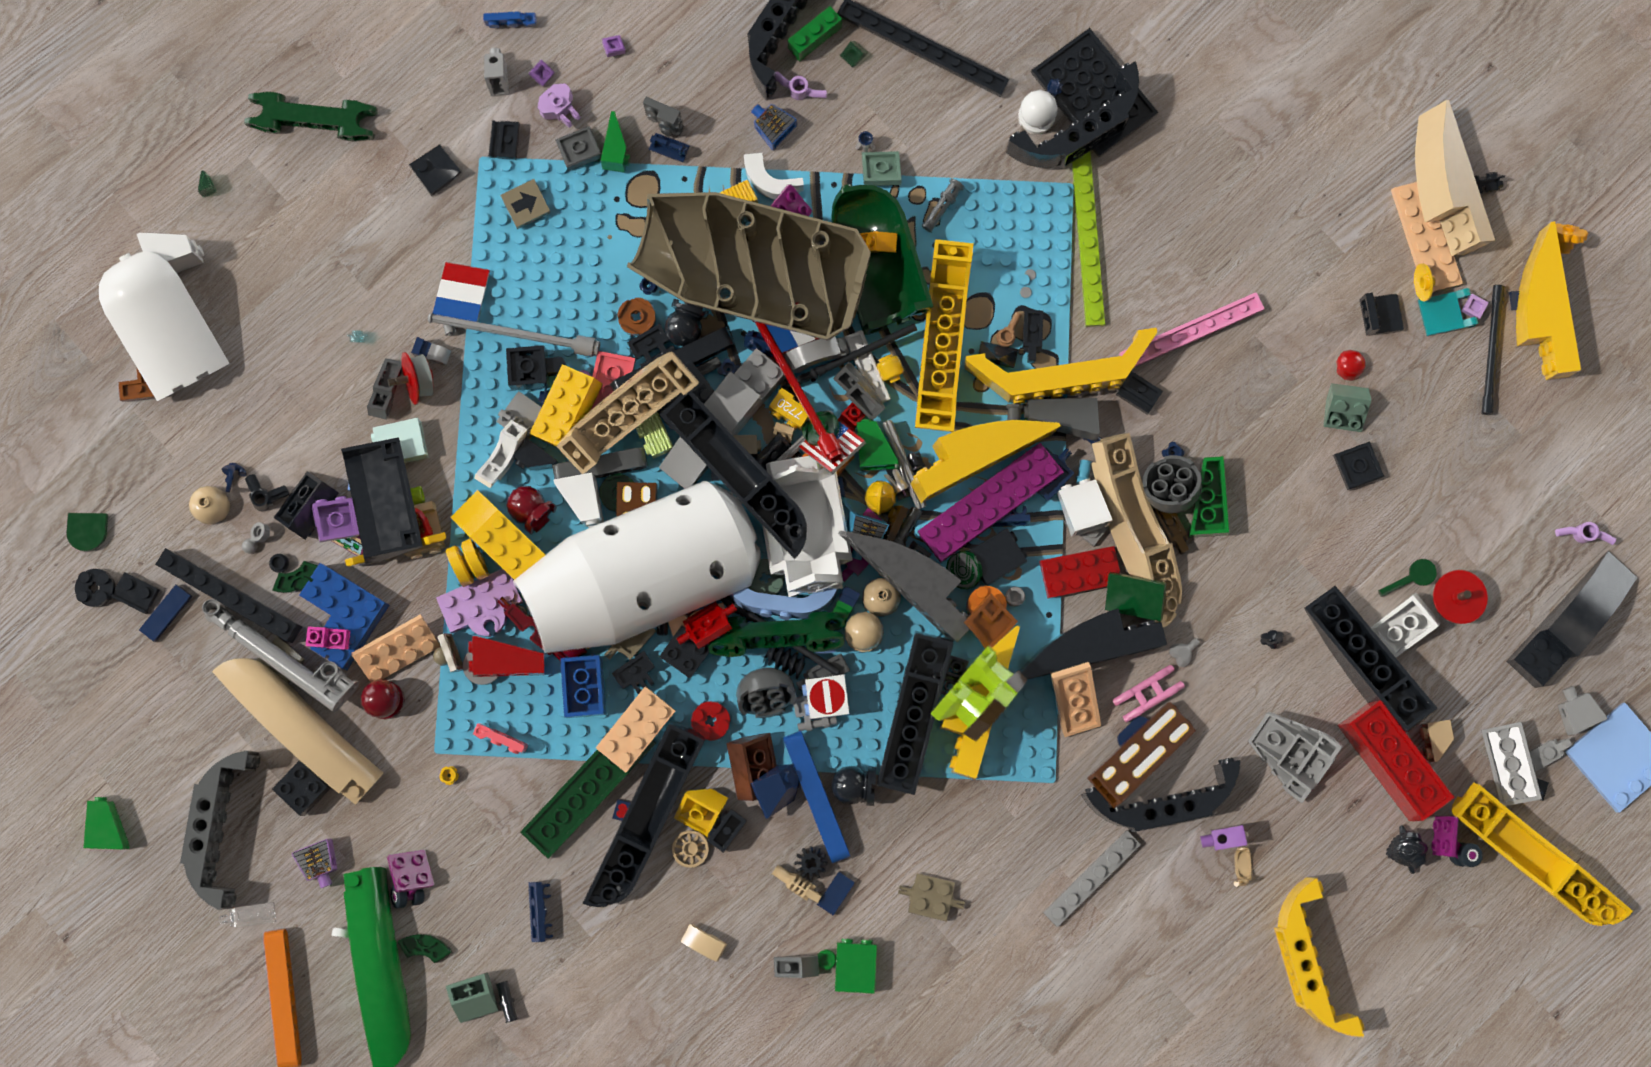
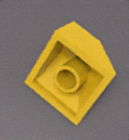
[674,788,728,837]

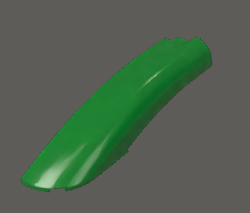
[343,867,411,1067]

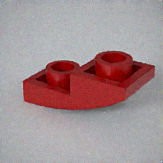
[838,402,866,431]

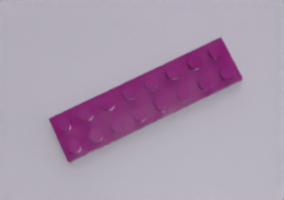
[917,443,1064,563]

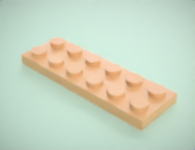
[1391,182,1463,293]

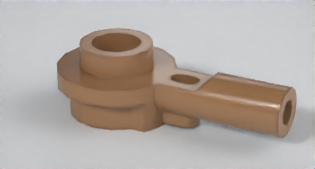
[996,312,1022,347]

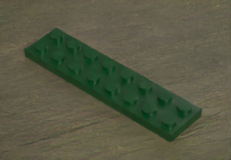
[520,740,657,859]

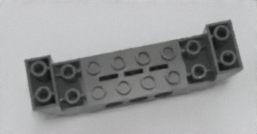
[180,750,260,910]

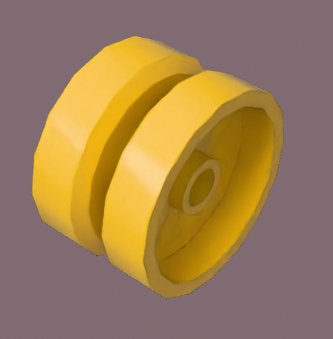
[446,538,489,588]

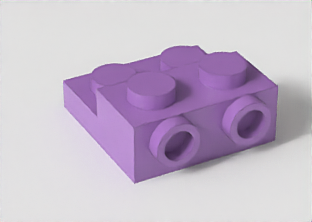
[312,496,359,543]

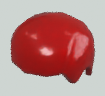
[1336,350,1366,381]

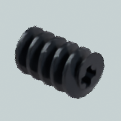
[763,647,806,680]

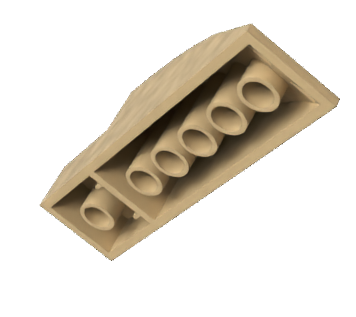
[1415,100,1495,256]

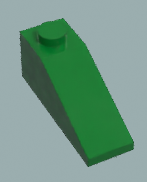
[601,111,630,173]

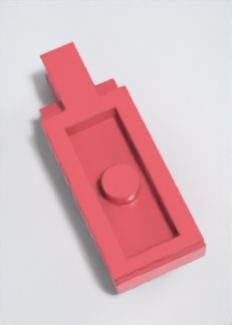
[473,723,528,754]

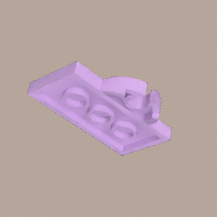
[436,569,523,637]

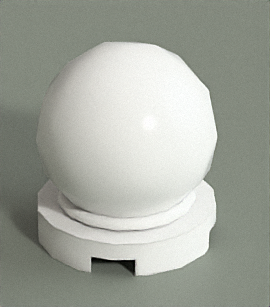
[1018,90,1058,135]

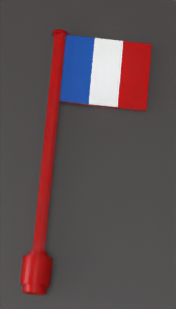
[752,302,843,463]

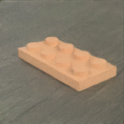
[352,614,441,682]
[1051,662,1101,737]
[596,686,676,772]

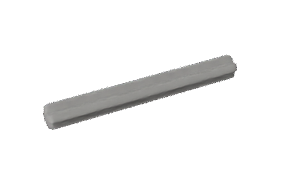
[883,420,926,510]

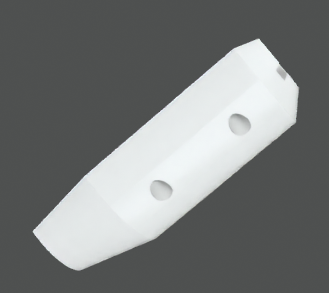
[513,481,761,653]

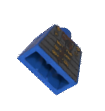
[751,104,797,150]

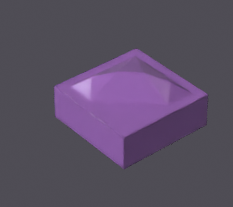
[602,35,625,57]
[528,59,555,86]

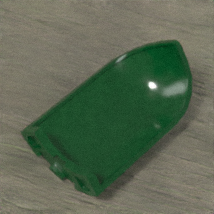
[831,184,934,335]

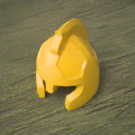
[865,480,896,515]

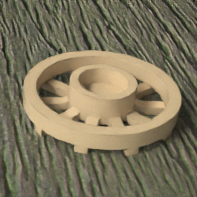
[672,830,709,868]

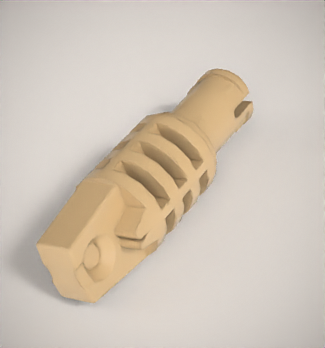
[772,865,822,903]

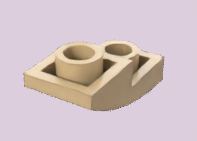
[681,924,727,962]

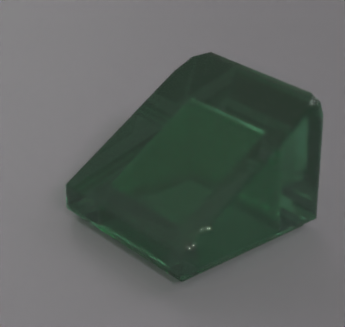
[839,41,868,68]
[198,170,216,197]

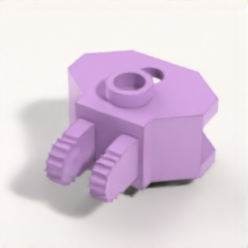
[538,84,581,128]

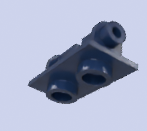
[649,133,690,163]
[744,330,774,357]

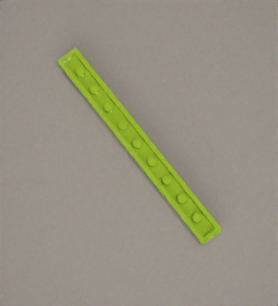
[1072,152,1105,327]

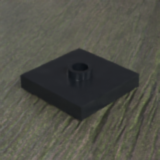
[1333,441,1384,490]

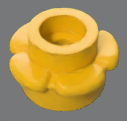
[439,766,459,785]

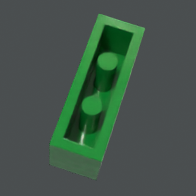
[787,6,842,62]

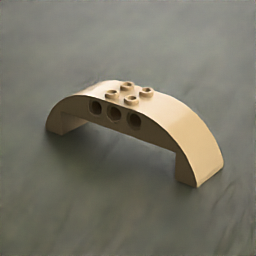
[557,352,699,474]

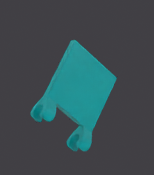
[1418,288,1478,336]

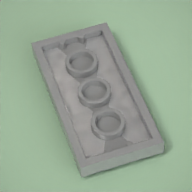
[1481,722,1542,806]

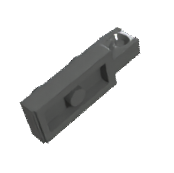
[796,653,850,690]

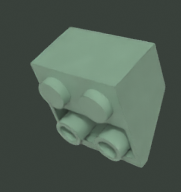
[1323,383,1372,432]
[446,972,499,1023]

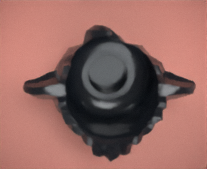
[1386,825,1428,874]

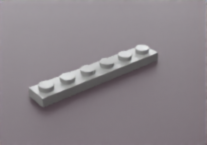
[1043,830,1141,927]

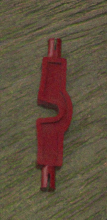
[497,596,566,660]

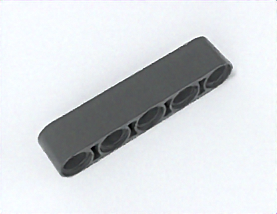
[552,447,648,479]

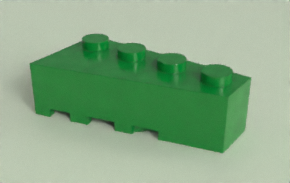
[1189,456,1229,538]

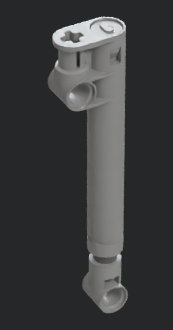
[202,599,359,712]

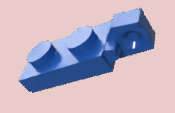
[483,11,536,28]

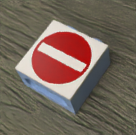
[802,675,849,720]

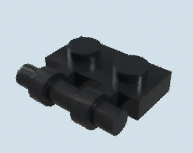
[627,324,675,367]

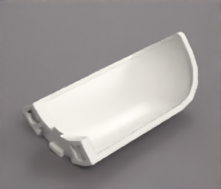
[99,251,230,401]

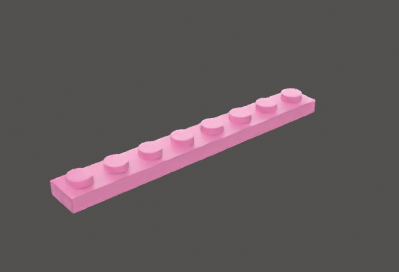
[1119,292,1265,368]

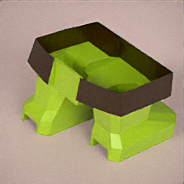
[931,645,1028,741]

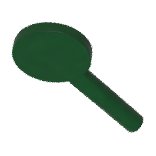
[1378,559,1437,597]

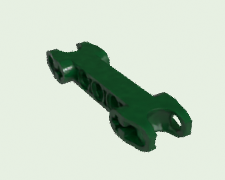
[244,91,378,142]
[708,611,845,657]

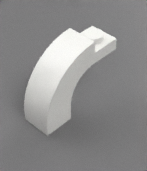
[744,153,804,200]
[474,420,527,488]

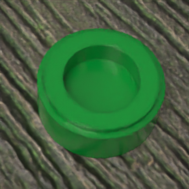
[817,949,836,970]

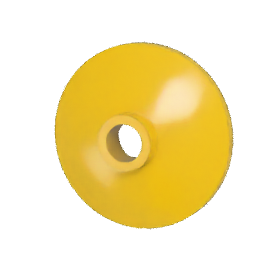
[1414,263,1436,301]

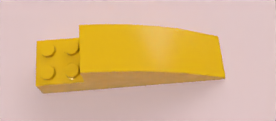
[1516,221,1581,380]
[910,420,1061,503]
[940,626,1020,779]

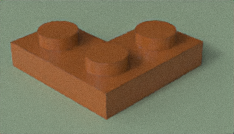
[118,367,155,402]

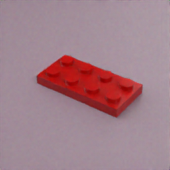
[1039,546,1120,599]

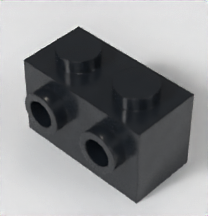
[708,809,748,853]

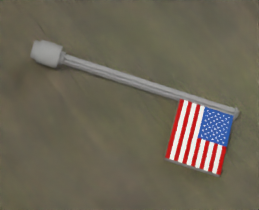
[739,410,866,504]

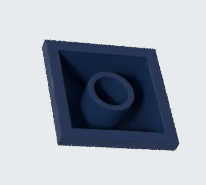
[751,764,800,819]

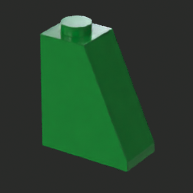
[857,419,899,472]
[83,797,130,850]

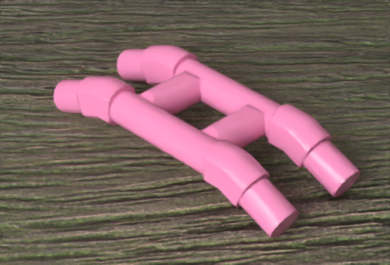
[1112,665,1185,723]

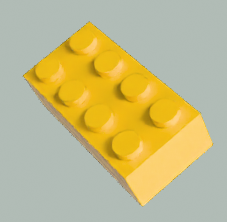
[529,364,603,447]

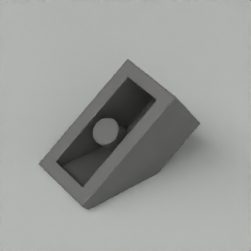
[774,955,819,978]

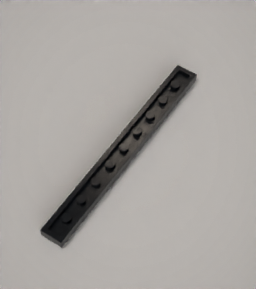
[837,0,1010,98]

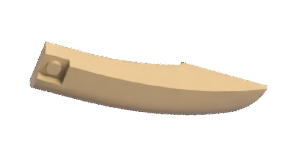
[1091,433,1182,628]
[212,658,384,805]

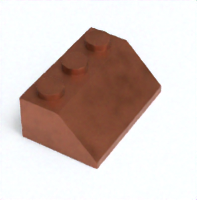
[726,733,777,801]

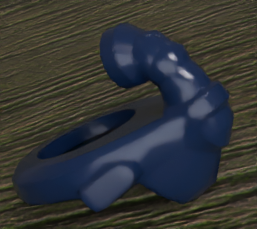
[221,462,247,493]

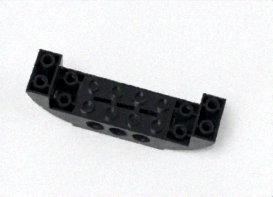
[747,0,807,100]
[1006,61,1139,169]
[1081,757,1241,832]

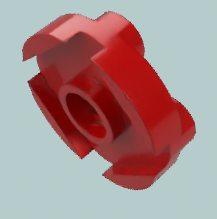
[691,701,730,741]

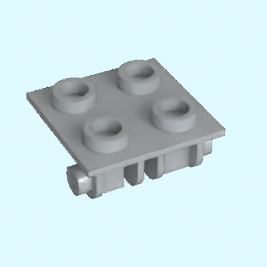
[496,391,542,441]

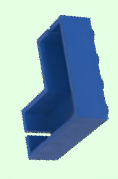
[299,563,390,670]

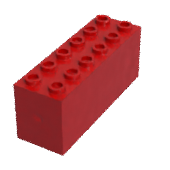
[1337,700,1454,821]

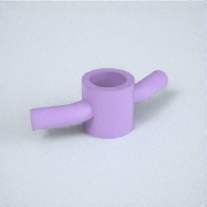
[775,71,827,100]
[1555,522,1616,545]

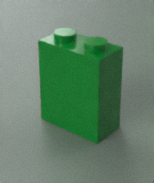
[835,938,877,994]

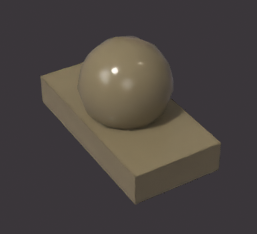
[433,633,463,672]

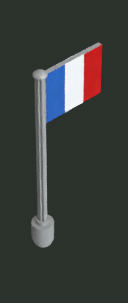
[428,262,601,357]

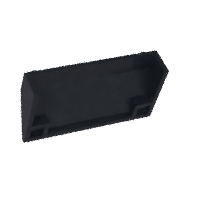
[341,437,423,564]

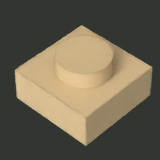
[773,422,794,443]

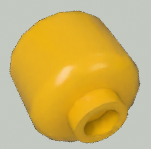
[876,354,904,383]

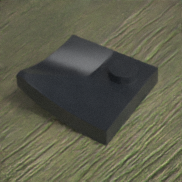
[409,144,461,196]

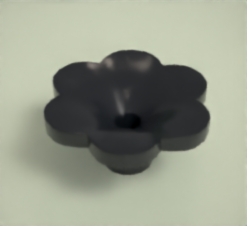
[1260,630,1284,649]

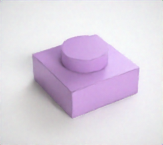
[1461,294,1489,320]

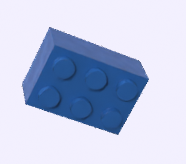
[560,655,606,718]

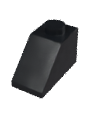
[513,438,559,471]

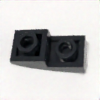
[941,655,969,695]

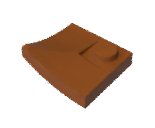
[964,594,1018,649]

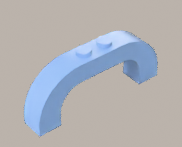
[729,587,838,620]

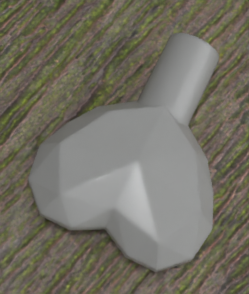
[1169,638,1200,667]

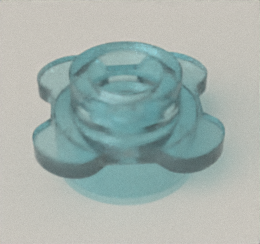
[347,330,368,343]

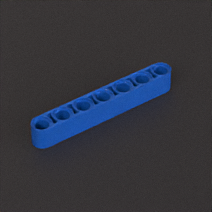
[783,730,851,864]

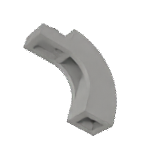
[783,336,850,373]

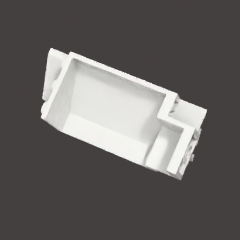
[762,456,852,597]

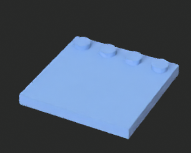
[1564,703,1651,813]

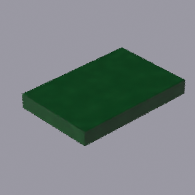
[1105,572,1167,621]

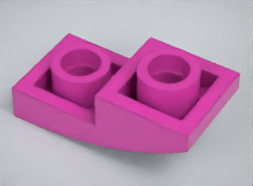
[305,627,350,650]

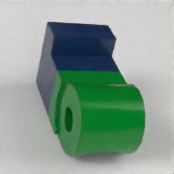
[832,586,861,623]

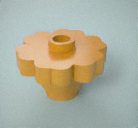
[1556,223,1588,254]

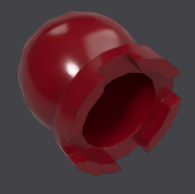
[506,486,557,535]
[361,679,405,720]

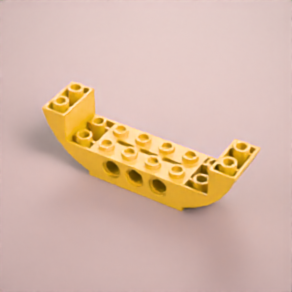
[1274,877,1365,1037]

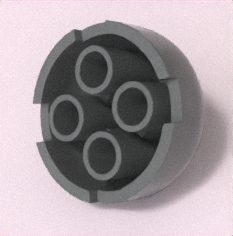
[1143,455,1202,513]
[736,668,796,718]

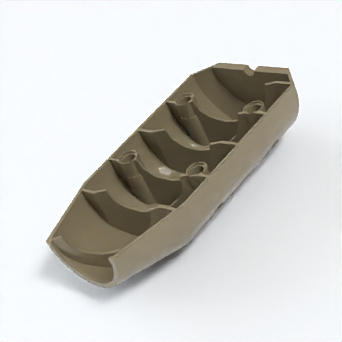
[627,192,871,340]

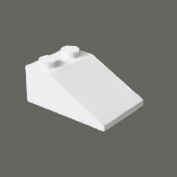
[1371,593,1441,657]

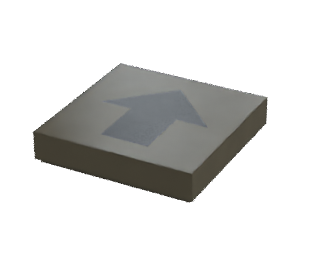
[500,179,551,229]

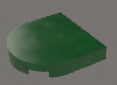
[66,513,108,552]

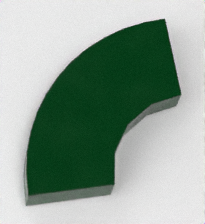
[272,561,318,593]
[397,934,452,964]

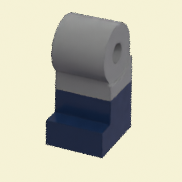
[411,337,451,366]

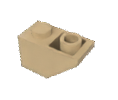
[1420,720,1454,762]

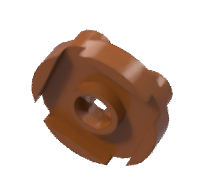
[618,297,656,336]

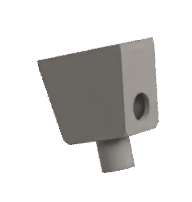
[484,48,509,96]
[1558,686,1608,735]

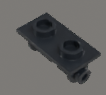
[1474,172,1505,194]

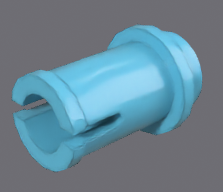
[1075,460,1092,484]

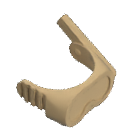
[1234,847,1252,887]

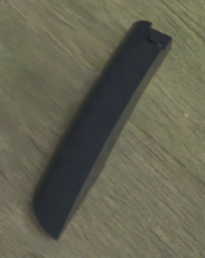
[660,390,807,559]
[582,720,705,907]

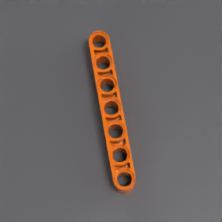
[264,929,302,1067]

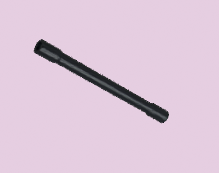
[1481,284,1505,415]

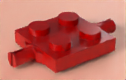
[676,601,737,649]

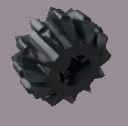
[794,846,828,880]

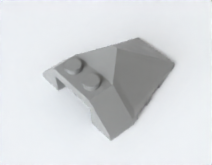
[1248,712,1343,803]

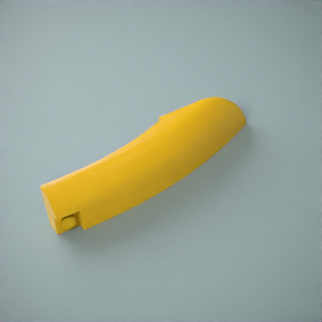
[1451,782,1633,926]

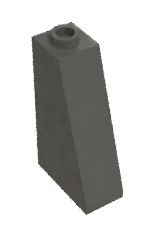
[1024,398,1100,441]

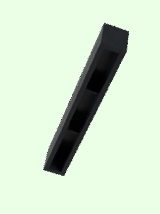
[155,548,303,643]

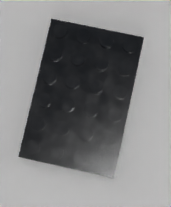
[1031,27,1158,157]

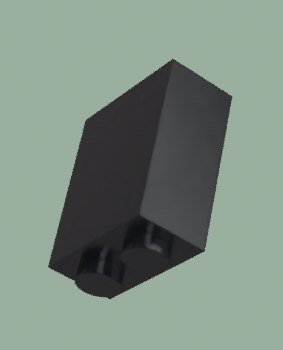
[969,528,1028,586]

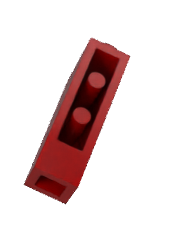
[468,636,544,677]

